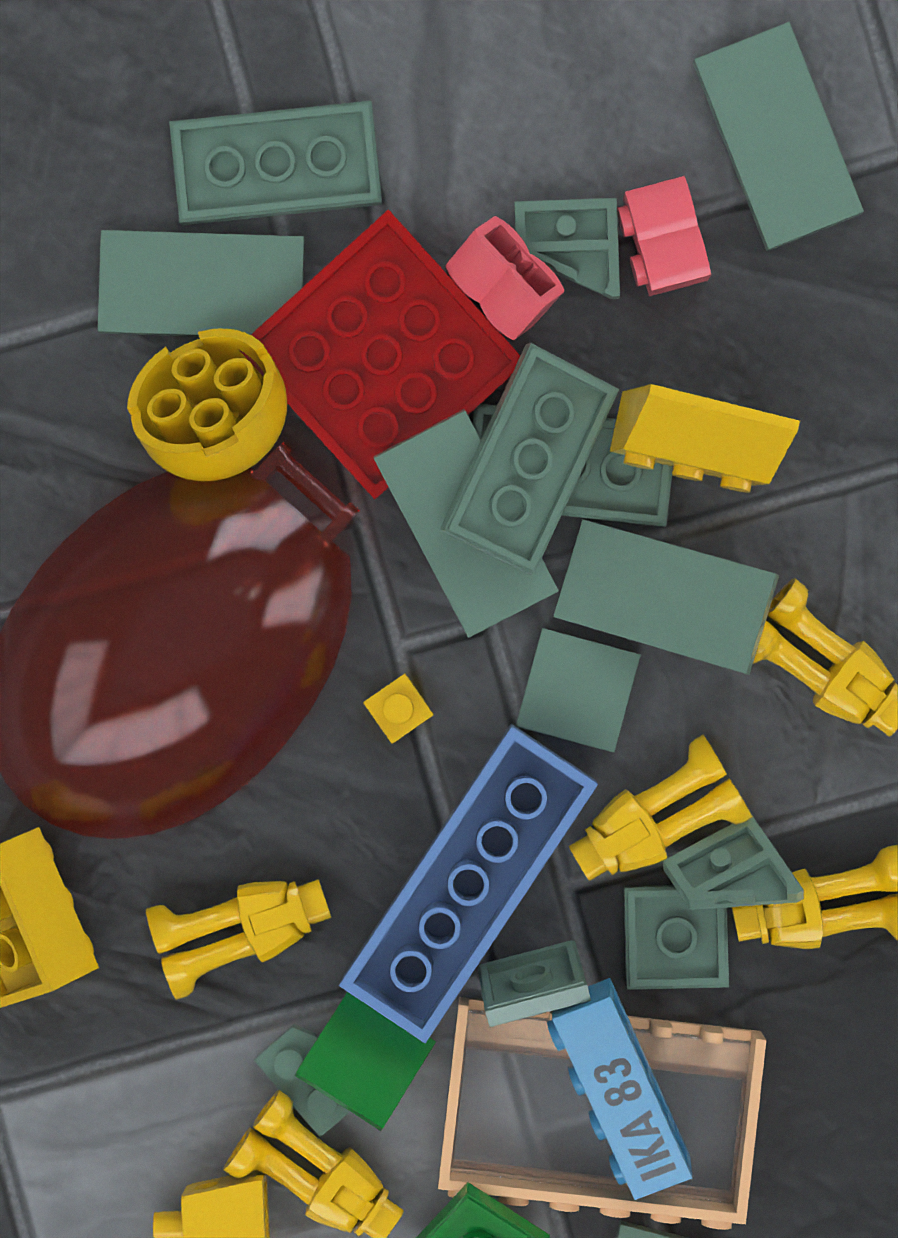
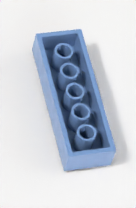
[339,724,598,1043]

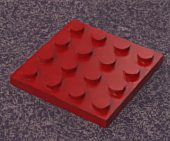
[237,209,520,500]

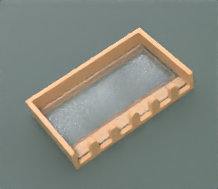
[438,997,766,1230]

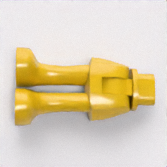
[753,578,898,737]
[569,734,753,881]
[732,845,898,949]
[146,879,331,1000]
[223,1090,404,1238]

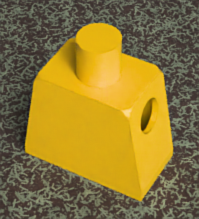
[153,1171,270,1238]

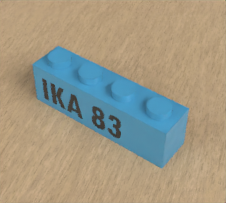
[547,978,692,1200]

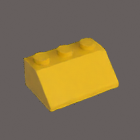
[610,384,800,493]
[0,827,99,1008]

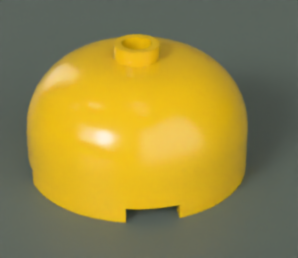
[127,328,287,481]

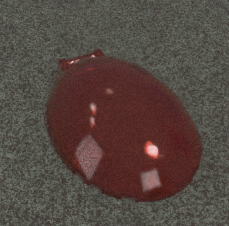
[0,442,360,839]

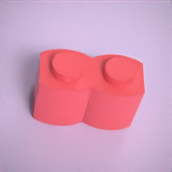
[617,176,711,296]
[445,216,565,340]

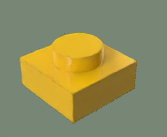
[363,673,434,744]

